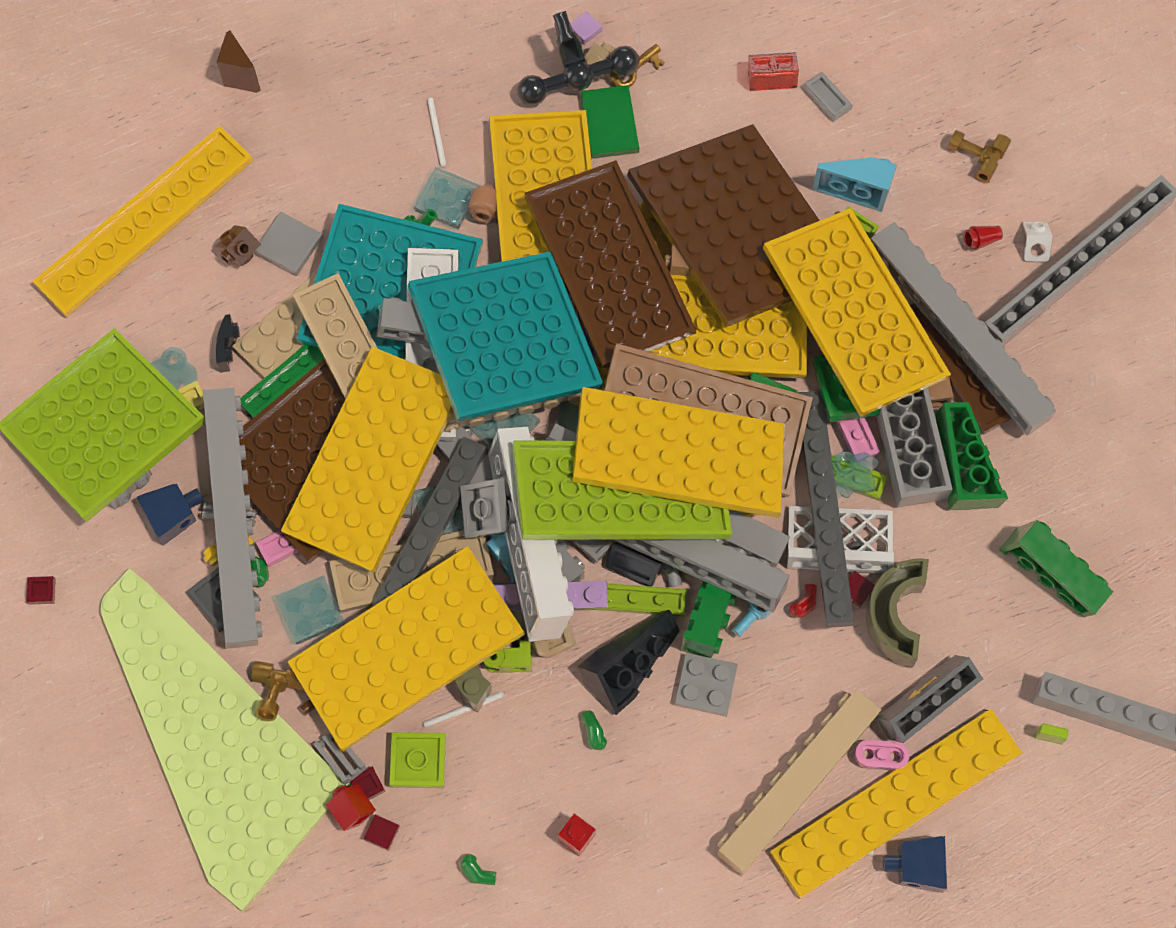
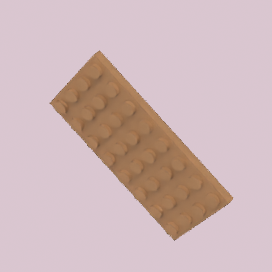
[603,343,813,497]

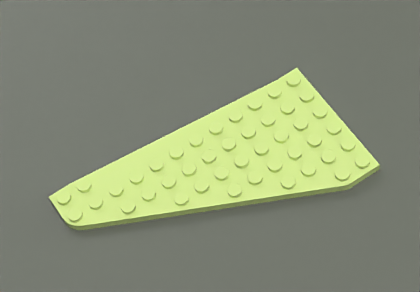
[101,568,351,912]

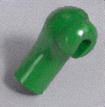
[404,209,437,226]
[250,556,269,587]
[581,710,607,750]
[460,854,497,885]

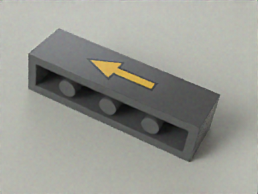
[876,655,983,743]

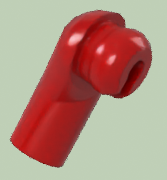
[789,584,817,618]

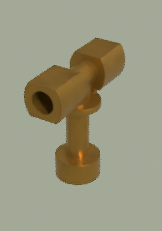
[947,130,1011,183]
[251,661,304,721]

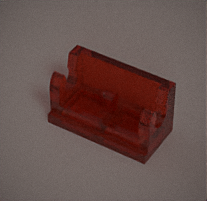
[748,52,799,91]

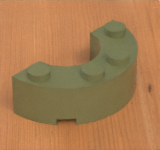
[866,558,929,668]
[454,609,527,713]

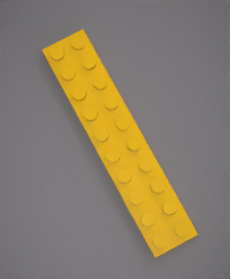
[33,126,254,317]
[769,709,1023,899]

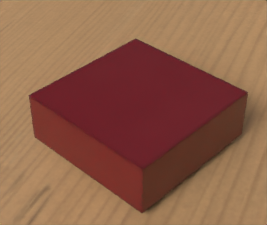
[848,570,875,608]
[26,576,56,605]
[350,766,386,800]
[363,814,400,851]

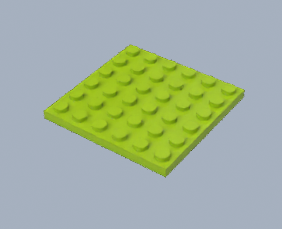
[0,328,206,523]

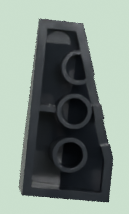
[577,609,680,715]

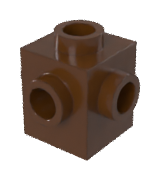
[215,225,261,266]

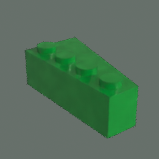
[935,402,1008,510]
[999,520,1114,617]
[681,581,737,658]

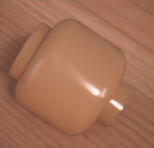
[468,185,498,223]

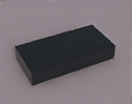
[605,541,661,587]

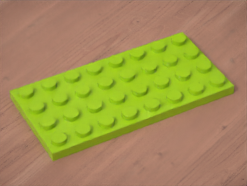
[512,440,732,540]

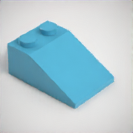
[812,157,897,212]

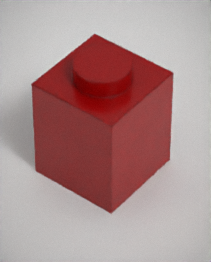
[326,784,376,831]
[558,813,596,857]

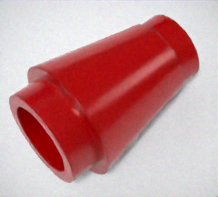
[964,225,1003,250]

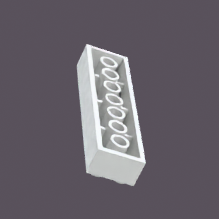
[488,427,574,642]

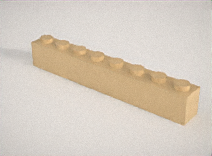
[717,689,881,876]

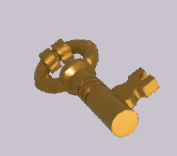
[609,44,665,87]

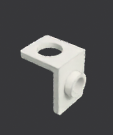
[1023,221,1052,262]

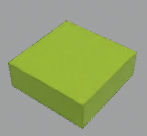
[1035,723,1069,745]

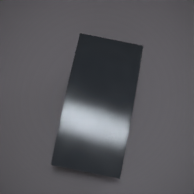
[216,314,240,373]

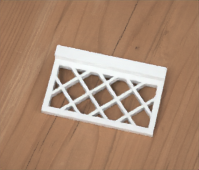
[787,506,894,573]

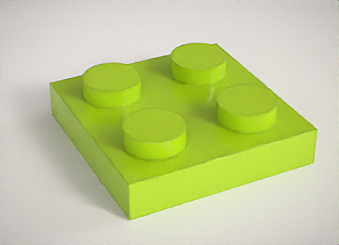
[390,732,446,788]

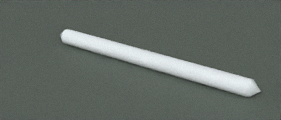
[427,97,446,167]
[422,692,505,728]

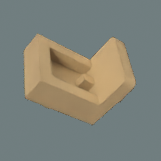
[585,41,615,80]
[532,622,577,658]

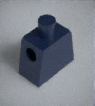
[136,484,204,545]
[883,836,947,893]

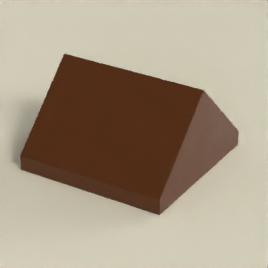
[217,30,261,93]

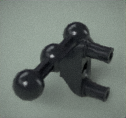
[517,11,640,106]

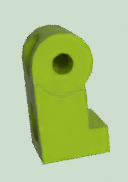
[483,640,532,673]

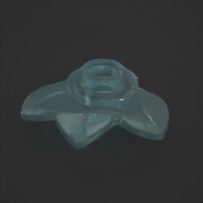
[151,347,198,389]
[832,452,879,498]

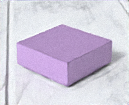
[570,11,602,45]

